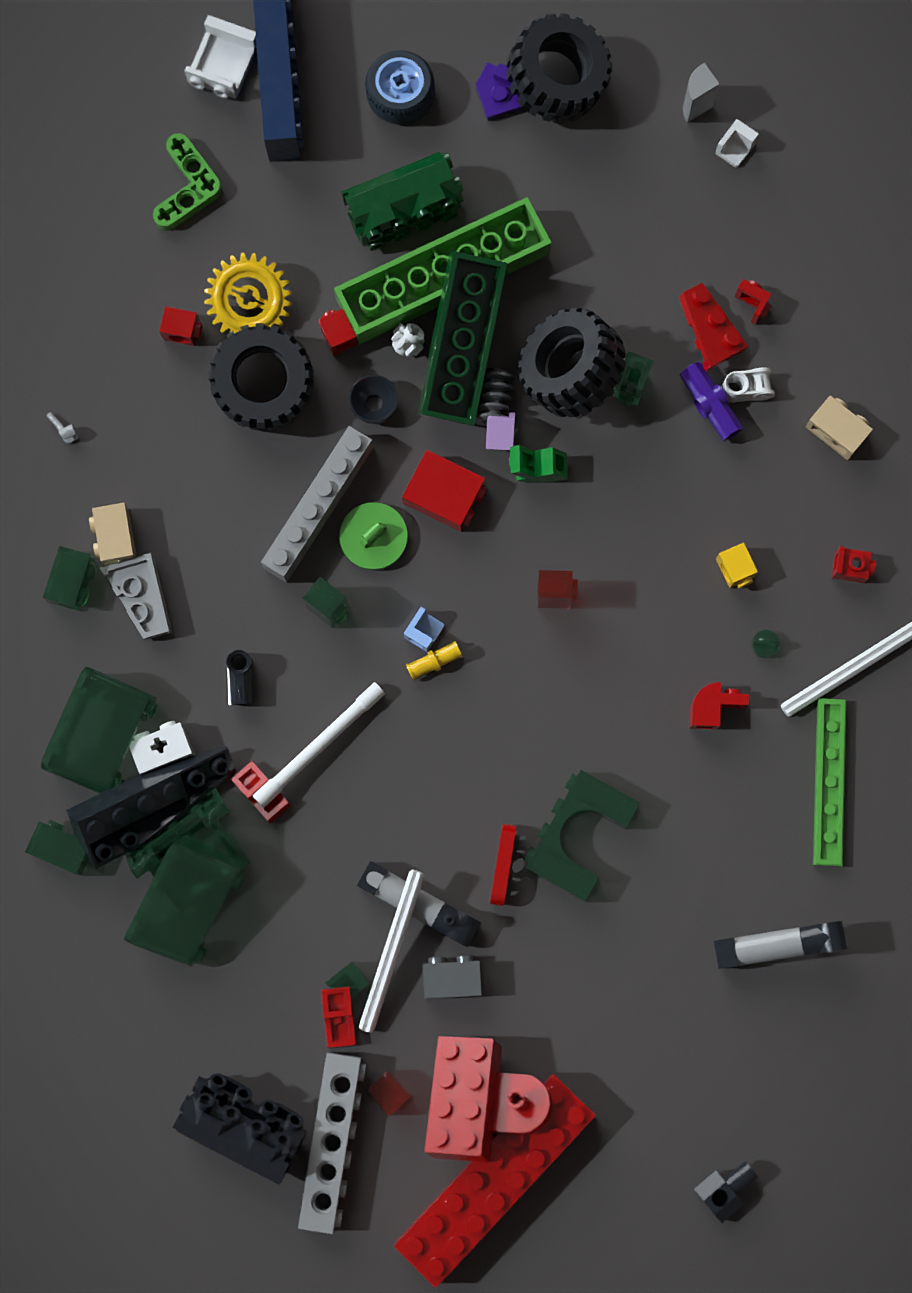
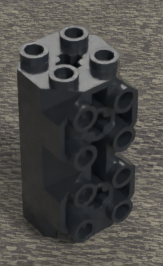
[173,1073,307,1185]

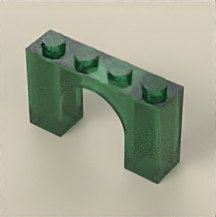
[524,770,640,902]

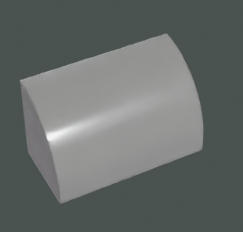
[683,63,719,123]

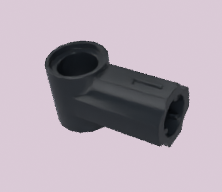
[226,649,253,705]

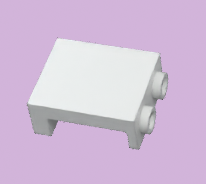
[185,15,257,99]

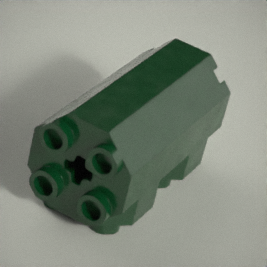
[341,152,464,251]

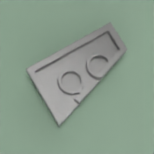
[100,553,172,640]

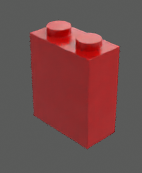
[402,450,488,532]

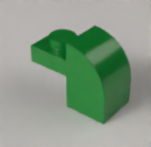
[509,445,567,483]

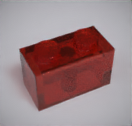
[537,570,578,609]

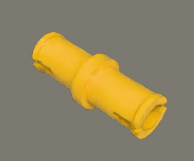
[406,641,463,681]

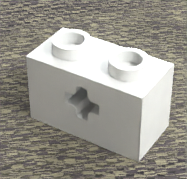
[128,721,195,775]

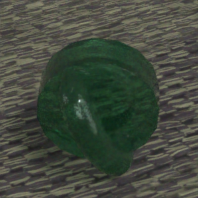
[751,630,780,658]

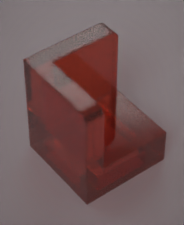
[368,1070,411,1117]

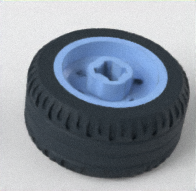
[365,50,435,125]

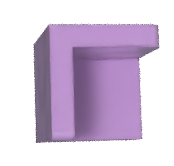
[486,413,515,450]

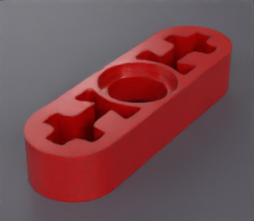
[490,824,516,906]

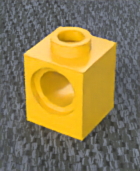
[716,542,758,589]

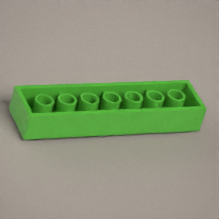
[334,197,551,345]

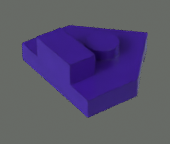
[476,62,524,121]

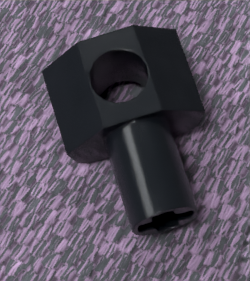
[694,1161,758,1224]

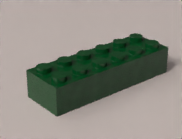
[417,251,507,425]

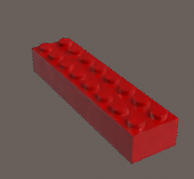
[394,1073,596,1288]

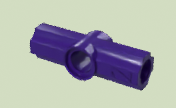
[679,361,743,442]

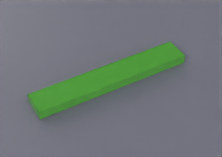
[813,698,846,867]

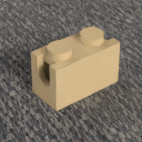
[806,396,873,460]
[89,502,137,566]

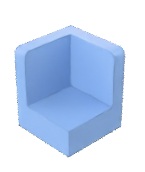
[404,607,444,652]

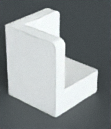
[715,119,758,167]

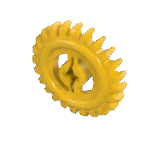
[204,253,292,333]

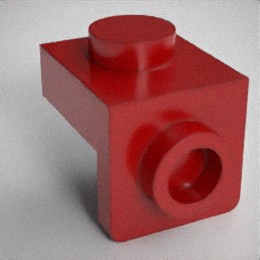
[735,279,772,324]

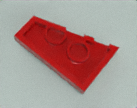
[679,282,748,372]

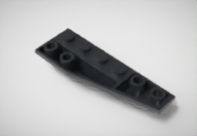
[66,746,236,869]

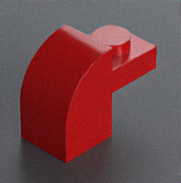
[689,682,749,730]

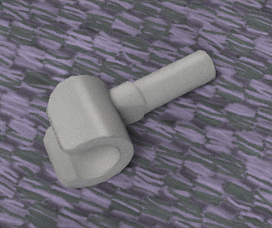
[47,412,79,443]

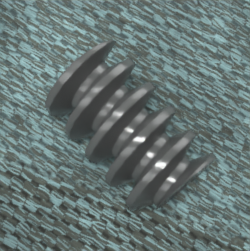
[475,367,515,427]

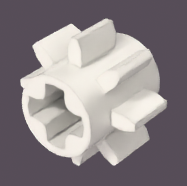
[391,323,425,356]

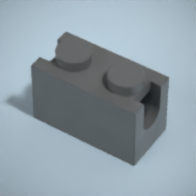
[423,956,481,999]

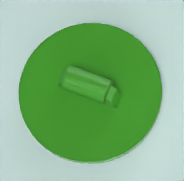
[339,502,408,570]

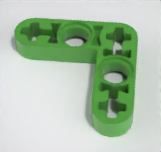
[153,133,221,231]

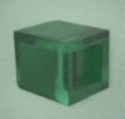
[325,962,370,999]

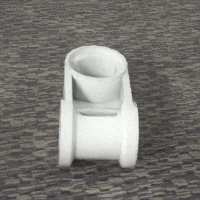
[721,367,775,403]

